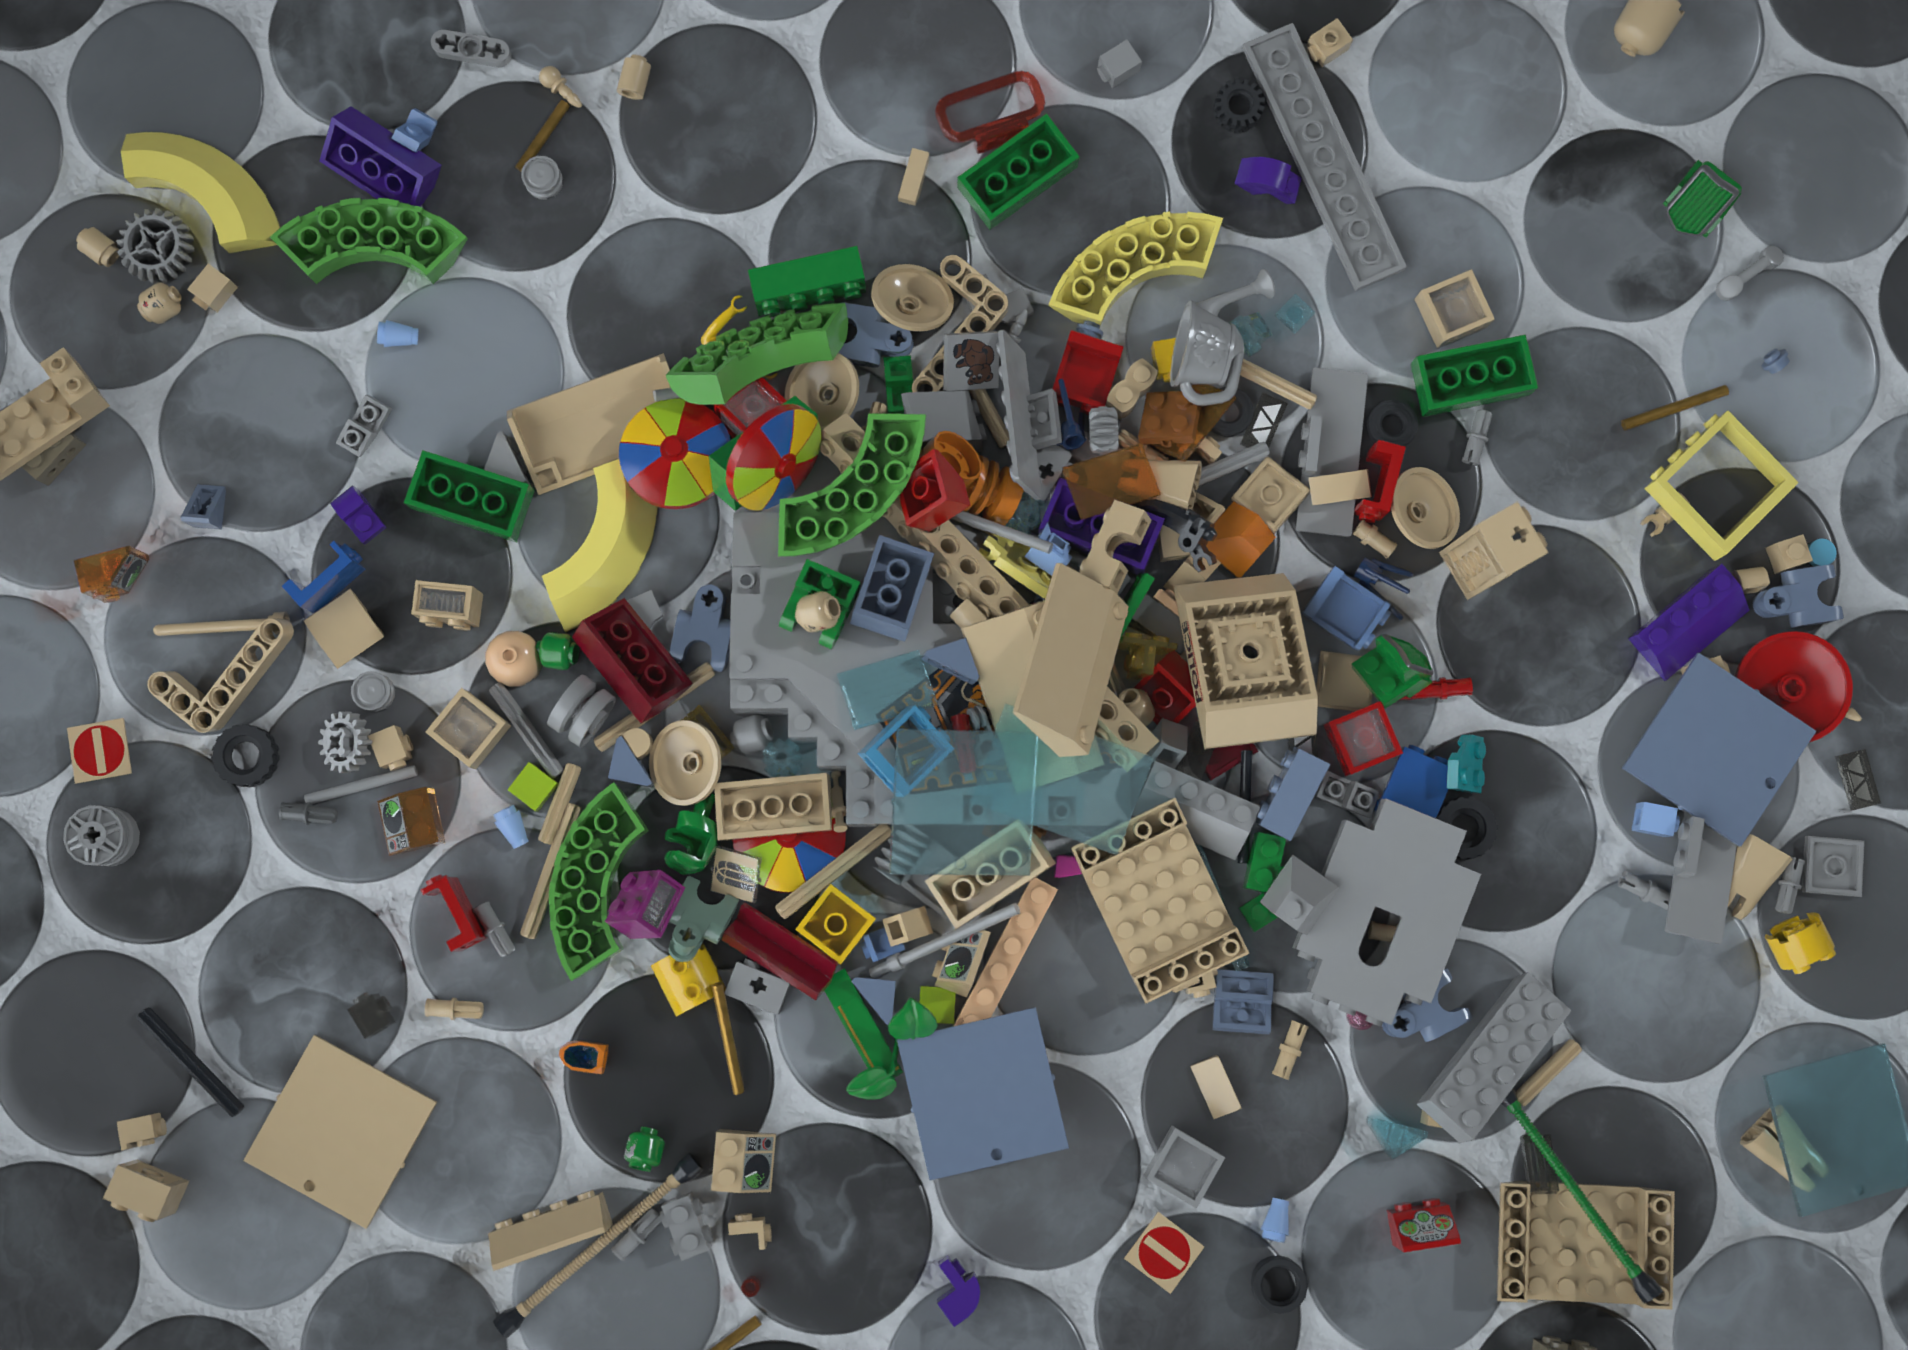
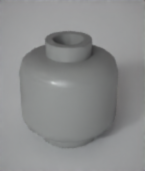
[730,714,774,755]

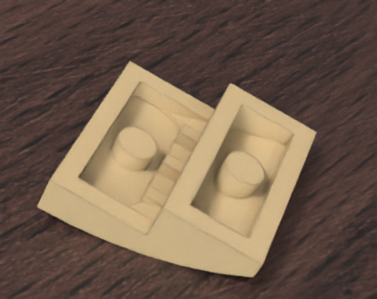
[304,588,384,669]

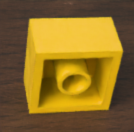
[795,884,877,964]

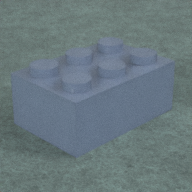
[850,535,934,642]
[1255,747,1330,841]

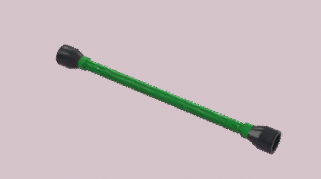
[1501,1087,1663,1304]

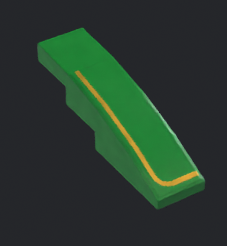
[824,968,903,1078]

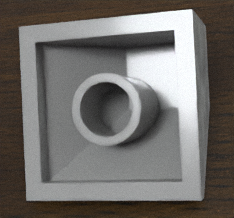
[1260,855,1340,935]

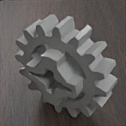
[318,711,372,773]

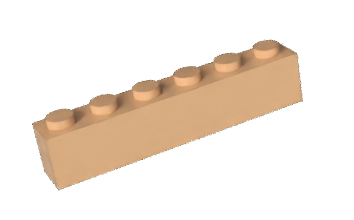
[952,877,1058,1027]

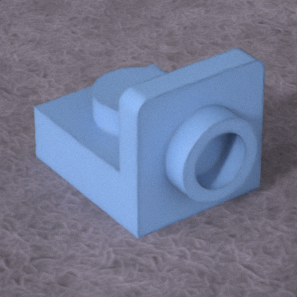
[392,108,437,152]
[860,927,905,962]

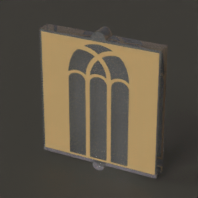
[710,846,762,903]

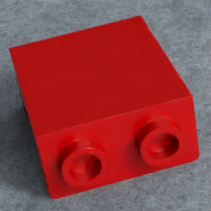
[1052,330,1124,415]
[1354,440,1406,523]
[421,874,488,952]

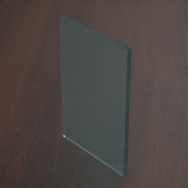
[969,703,1153,855]

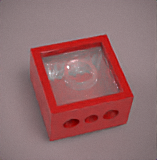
[714,377,787,438]
[1323,701,1403,777]

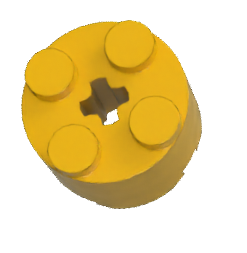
[1765,912,1836,974]

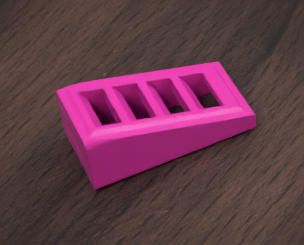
[1054,855,1082,878]

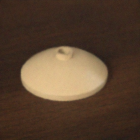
[871,264,954,331]
[785,353,859,432]
[1391,467,1460,549]
[649,720,721,806]

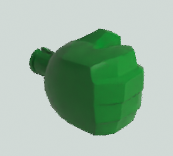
[664,794,718,875]

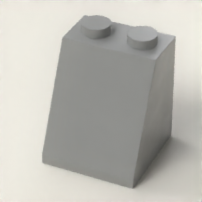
[901,390,987,453]

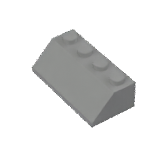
[1131,761,1261,860]

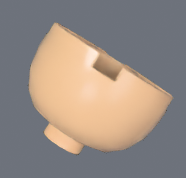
[485,631,542,687]

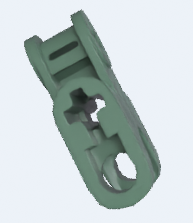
[668,876,739,962]

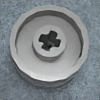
[547,674,617,748]

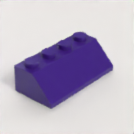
[319,106,442,207]
[1039,478,1165,575]
[1628,564,1749,681]

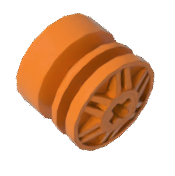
[918,431,982,488]
[963,455,1024,526]

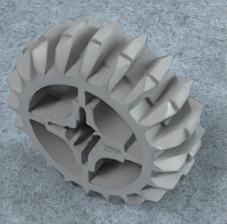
[116,208,195,284]

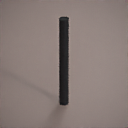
[1237,750,1252,864]

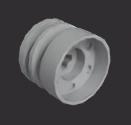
[63,805,140,866]

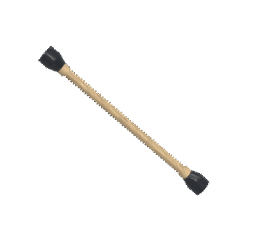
[493,1153,704,1338]

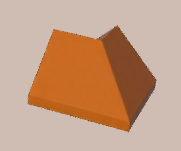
[1206,501,1276,578]

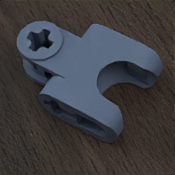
[839,303,914,368]
[1753,564,1844,628]
[669,585,730,672]
[1382,968,1473,1042]

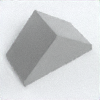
[484,431,531,486]

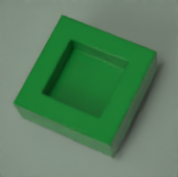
[1238,893,1278,932]

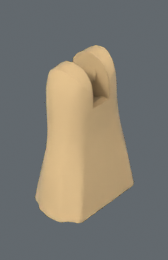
[1117,459,1202,510]
[1727,834,1793,920]
[1740,1105,1828,1192]

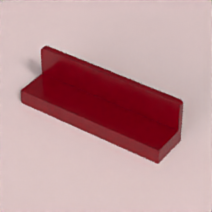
[721,903,838,1000]

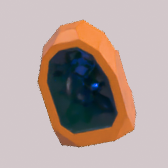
[559,1040,609,1074]

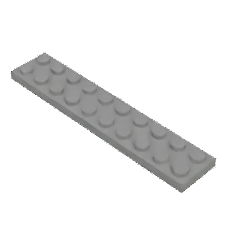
[1242,23,1407,291]

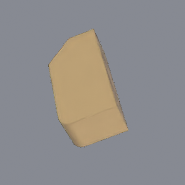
[898,148,929,206]

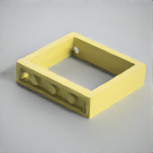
[1644,411,1799,561]

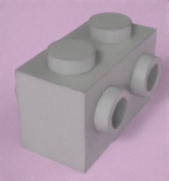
[659,1192,714,1261]

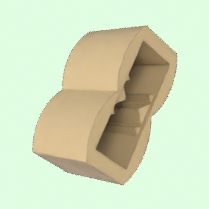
[1105,358,1158,420]

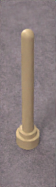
[153,612,290,636]

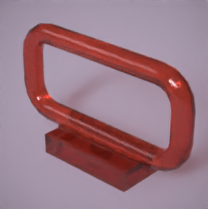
[935,71,1045,154]

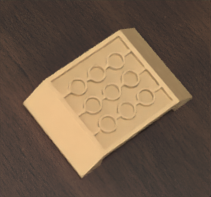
[1071,797,1249,1003]
[1497,1181,1675,1310]

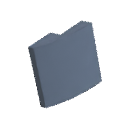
[1213,969,1273,1034]

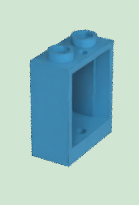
[858,705,953,797]

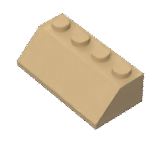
[925,818,1056,929]
[488,1190,613,1271]

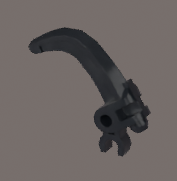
[1134,499,1217,572]

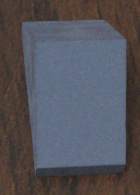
[181,484,226,530]
[921,638,979,685]
[608,736,654,788]
[851,977,896,1026]

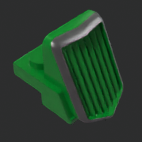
[1663,160,1742,238]
[1351,634,1433,709]

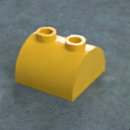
[651,943,726,1017]

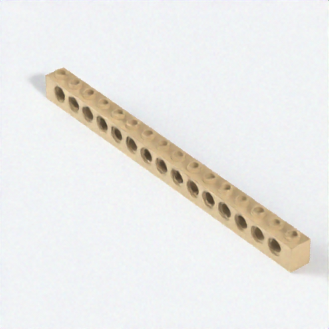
[820,413,1159,772]

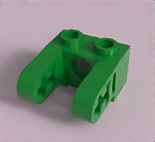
[778,559,861,650]

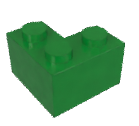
[1242,832,1286,894]

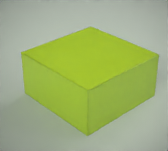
[507,762,559,812]
[920,986,956,1024]

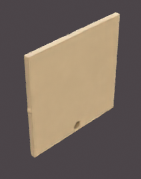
[243,1035,437,1229]

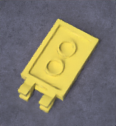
[979,534,1052,599]

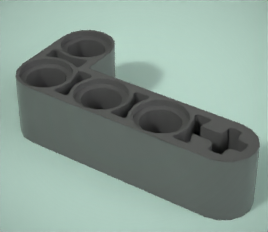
[1117,574,1185,655]

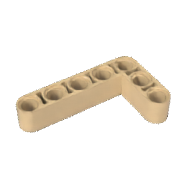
[912,255,1008,392]
[147,619,294,733]

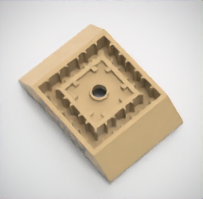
[1174,573,1318,749]

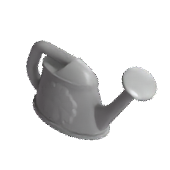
[1170,269,1275,406]

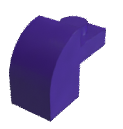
[1235,157,1302,204]
[330,485,387,545]
[937,1255,980,1327]

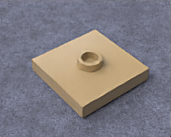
[1231,457,1310,534]

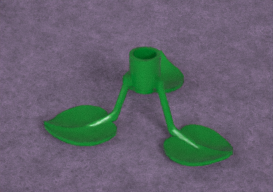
[846,997,937,1100]

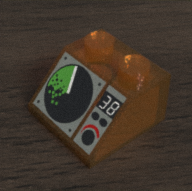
[74,546,149,603]
[377,786,446,856]

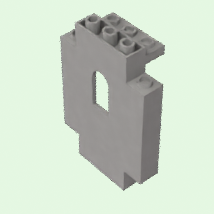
[1292,799,1481,1027]

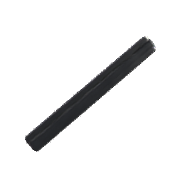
[137,1007,244,1117]

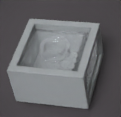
[1144,1125,1225,1208]

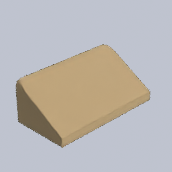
[1190,1055,1242,1119]

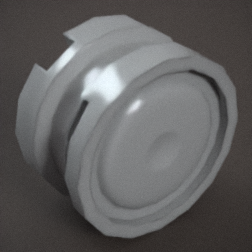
[521,156,563,200]
[351,671,395,712]

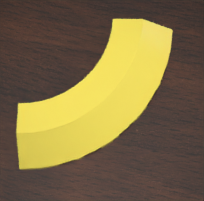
[121,132,280,253]
[1048,212,1223,329]
[542,459,658,632]

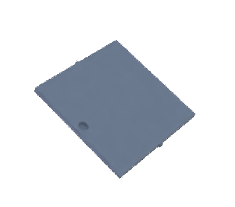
[1622,653,1816,847]
[897,1007,1069,1180]

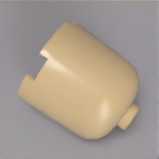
[1614,0,1685,57]

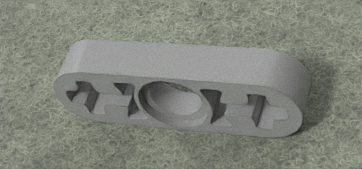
[431,30,512,68]

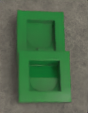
[883,355,913,414]

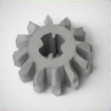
[1089,406,1119,454]

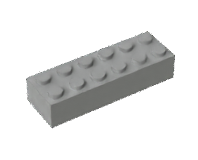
[1417,972,1572,1143]

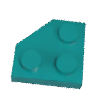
[1447,735,1486,793]

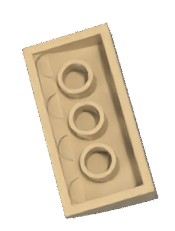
[714,773,832,841]

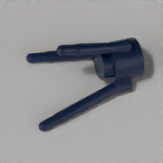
[1056,379,1087,450]
[1354,557,1413,620]

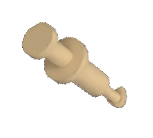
[831,771,848,832]

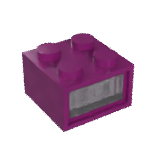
[605,870,686,939]

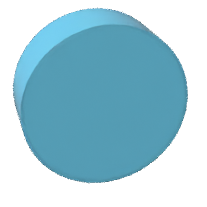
[1808,539,1836,567]

